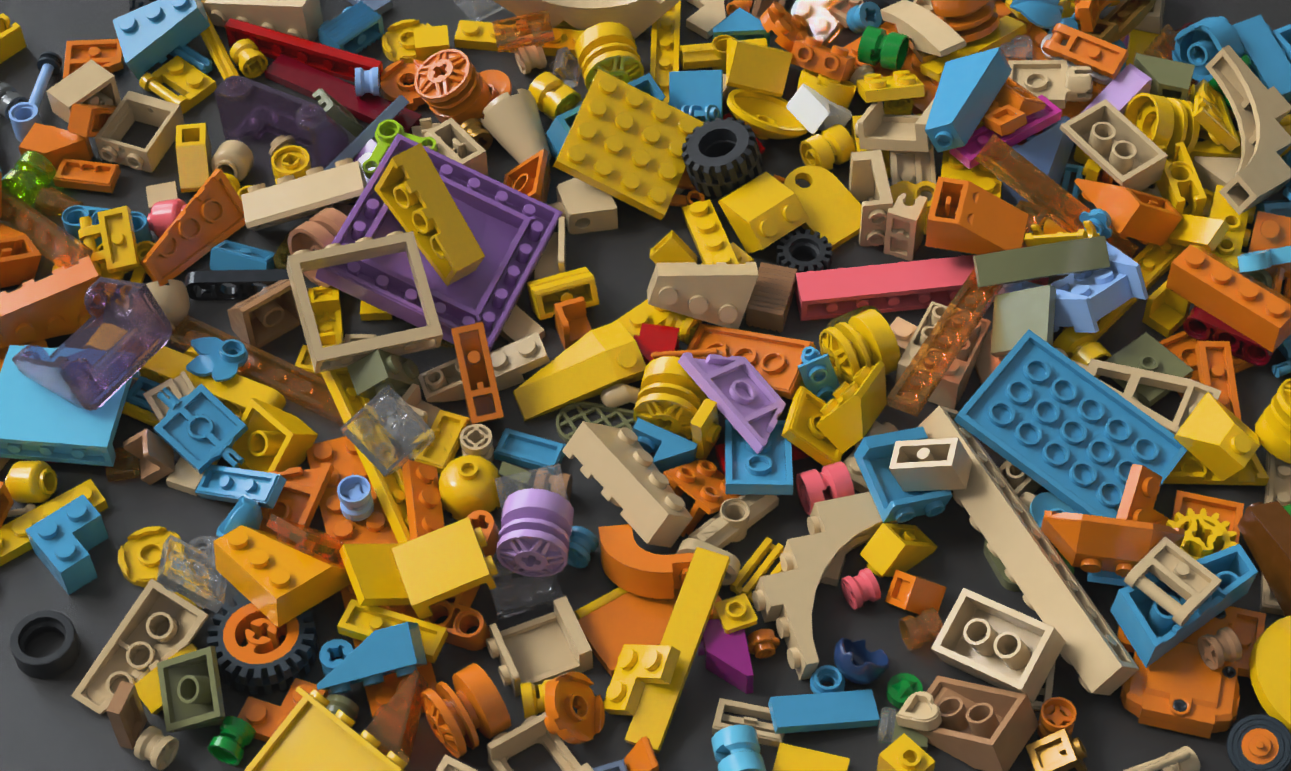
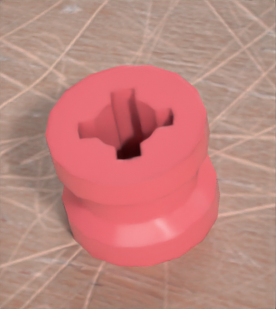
[841,568,881,610]

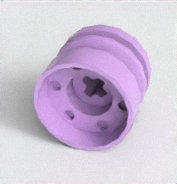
[496,488,574,577]

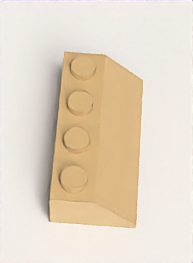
[241,158,367,231]

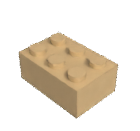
[931,588,1066,703]

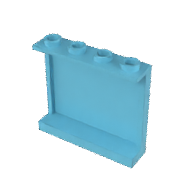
[0,345,141,467]

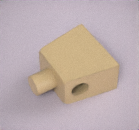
[548,178,618,235]

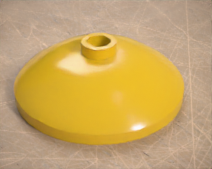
[727,89,809,140]

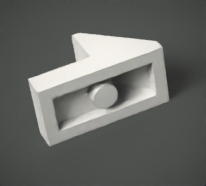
[786,83,852,135]

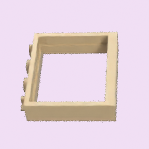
[286,231,443,373]

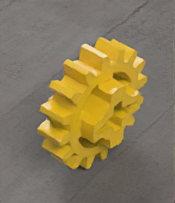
[1166,508,1238,560]

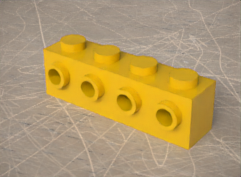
[1208,184,1256,269]

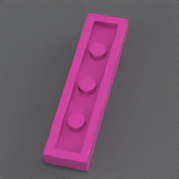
[949,95,1062,169]

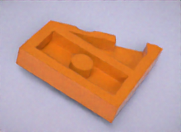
[63,39,124,79]

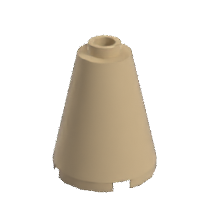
[481,89,551,164]

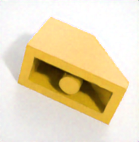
[860,523,938,577]

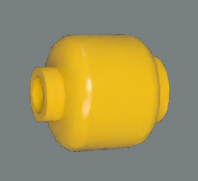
[5,461,57,503]

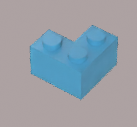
[25,494,109,595]

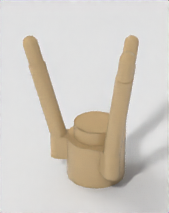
[1123,746,1201,771]

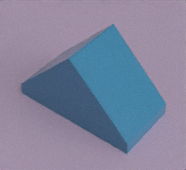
[713,7,770,47]

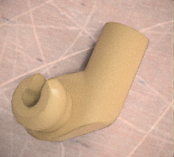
[600,383,640,408]

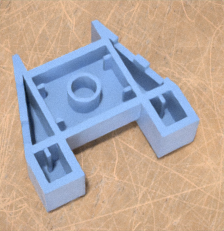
[992,241,1149,333]

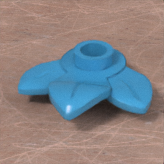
[186,337,248,382]

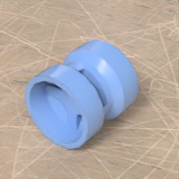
[337,475,374,521]

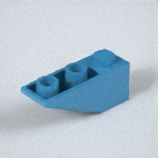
[317,622,427,694]

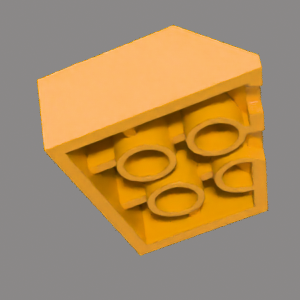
[213,525,351,627]

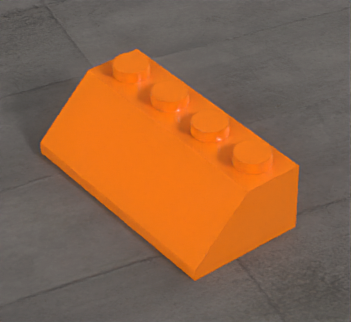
[1166,244,1291,353]

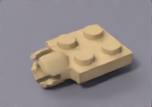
[1008,60,1093,108]

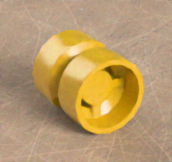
[528,72,582,121]
[799,124,856,171]
[271,145,312,184]
[1053,327,1112,378]

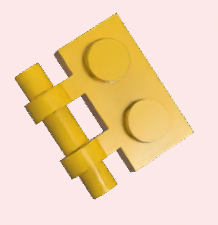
[78,205,140,277]

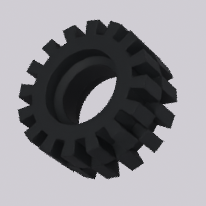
[776,229,832,273]

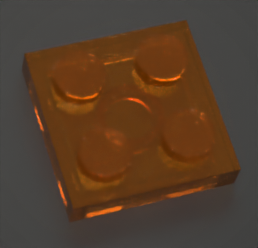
[266,514,346,564]

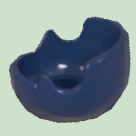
[834,638,890,684]

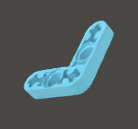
[1237,246,1291,273]

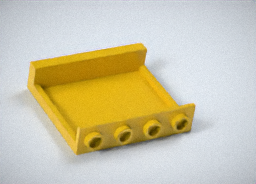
[244,686,407,771]

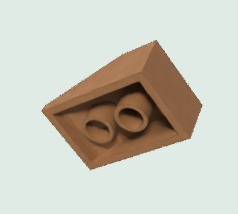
[911,676,1039,771]

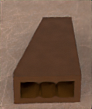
[1237,501,1291,617]

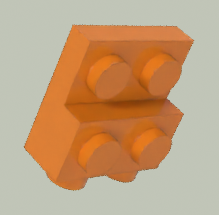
[791,36,860,82]

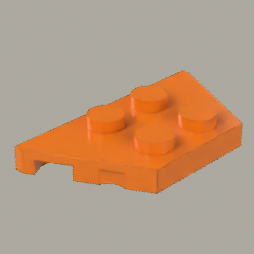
[259,462,334,546]

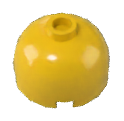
[797,69,857,109]
[438,455,504,521]

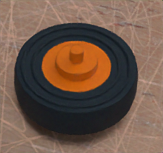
[1227,714,1291,771]

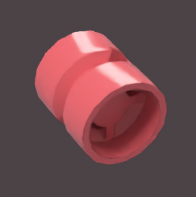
[796,461,855,515]

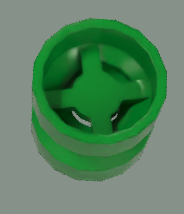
[208,716,256,766]

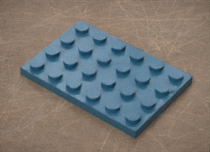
[954,329,1187,518]

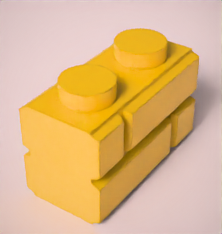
[527,267,599,320]

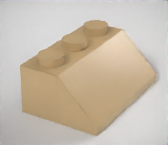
[1060,99,1168,191]

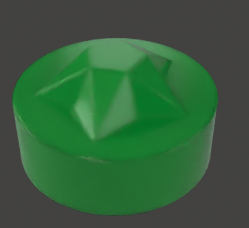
[887,673,923,709]

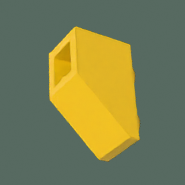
[176,123,212,193]

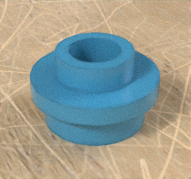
[810,665,845,694]

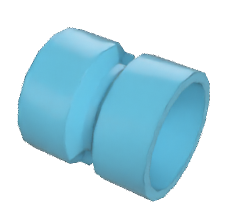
[711,725,766,771]

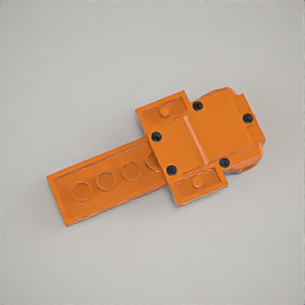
[1117,490,1266,739]

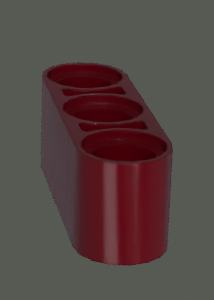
[1183,305,1276,366]

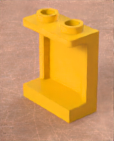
[391,517,499,620]

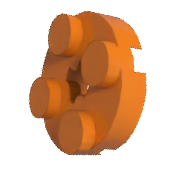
[760,1,809,53]
[380,59,425,111]
[544,671,605,745]

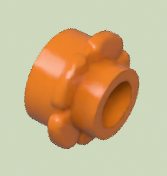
[747,629,780,659]

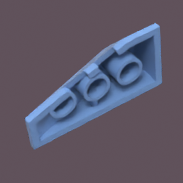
[994,116,1074,220]

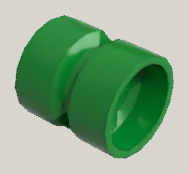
[858,26,909,71]

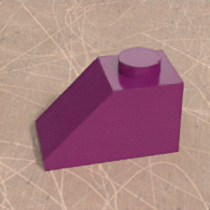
[697,619,754,694]

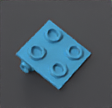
[669,70,723,122]

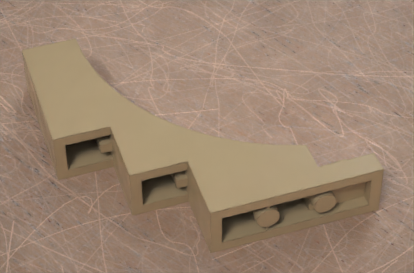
[493,0,680,39]

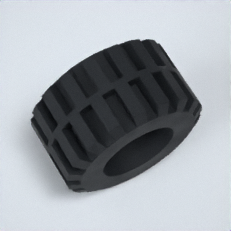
[682,117,763,198]

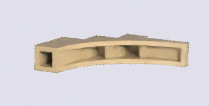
[1205,45,1291,215]
[752,492,898,680]

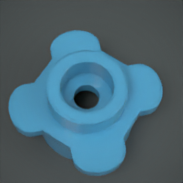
[1079,209,1113,239]

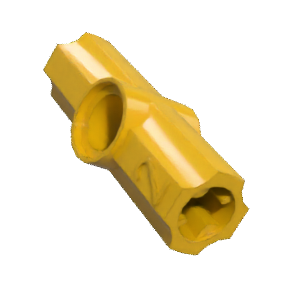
[680,35,768,73]

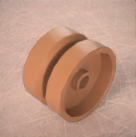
[288,208,347,287]

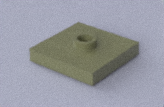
[1105,332,1194,408]

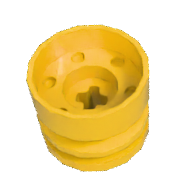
[575,22,644,90]
[1123,93,1200,160]
[819,309,901,385]
[633,356,707,439]
[1255,378,1291,464]

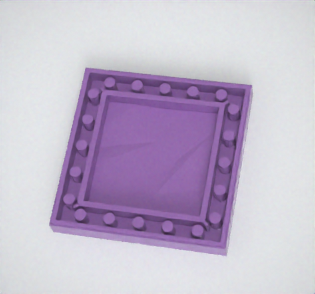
[315,133,563,352]

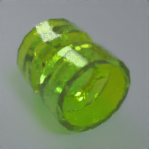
[2,151,56,207]

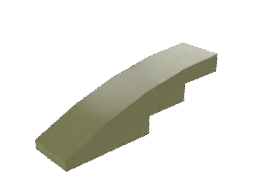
[973,236,1110,288]

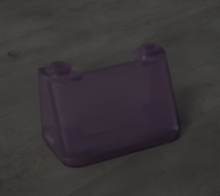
[214,76,349,169]
[12,277,172,411]

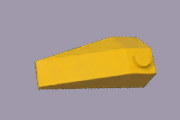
[513,321,646,421]

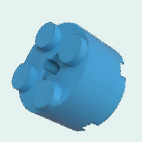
[1172,16,1244,83]

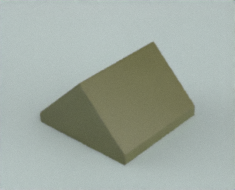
[157,646,225,732]

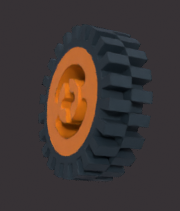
[207,594,319,695]

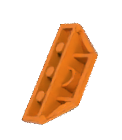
[1041,510,1185,577]

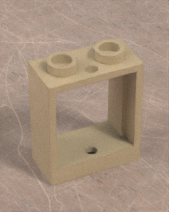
[95,91,185,173]

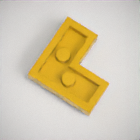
[603,644,681,716]

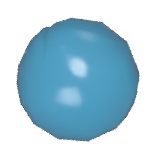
[216,493,263,538]

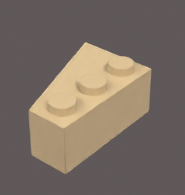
[647,262,759,329]

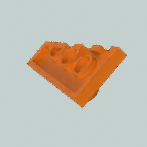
[140,169,246,286]

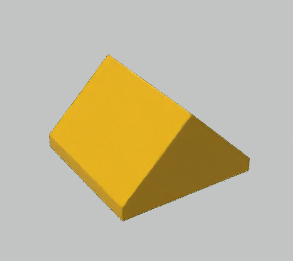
[726,38,793,98]

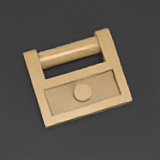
[1124,537,1222,626]

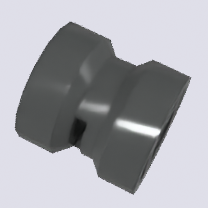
[0,82,28,121]

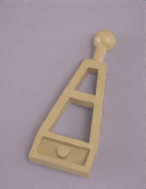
[1054,347,1221,435]

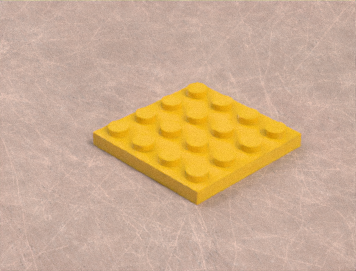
[553,69,704,220]

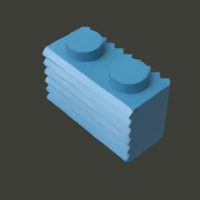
[317,0,385,54]

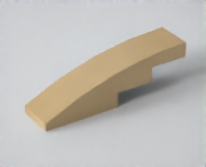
[880,0,966,57]

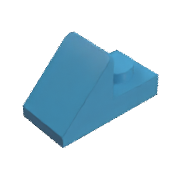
[632,418,698,473]

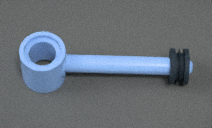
[9,51,62,142]

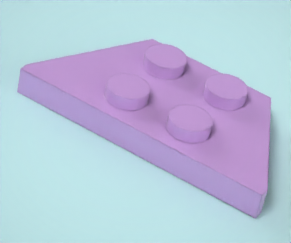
[678,352,786,454]

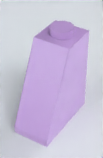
[1080,63,1152,114]

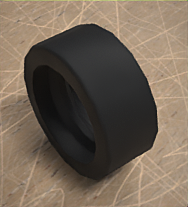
[10,610,80,679]

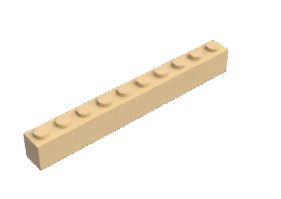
[918,405,1139,696]

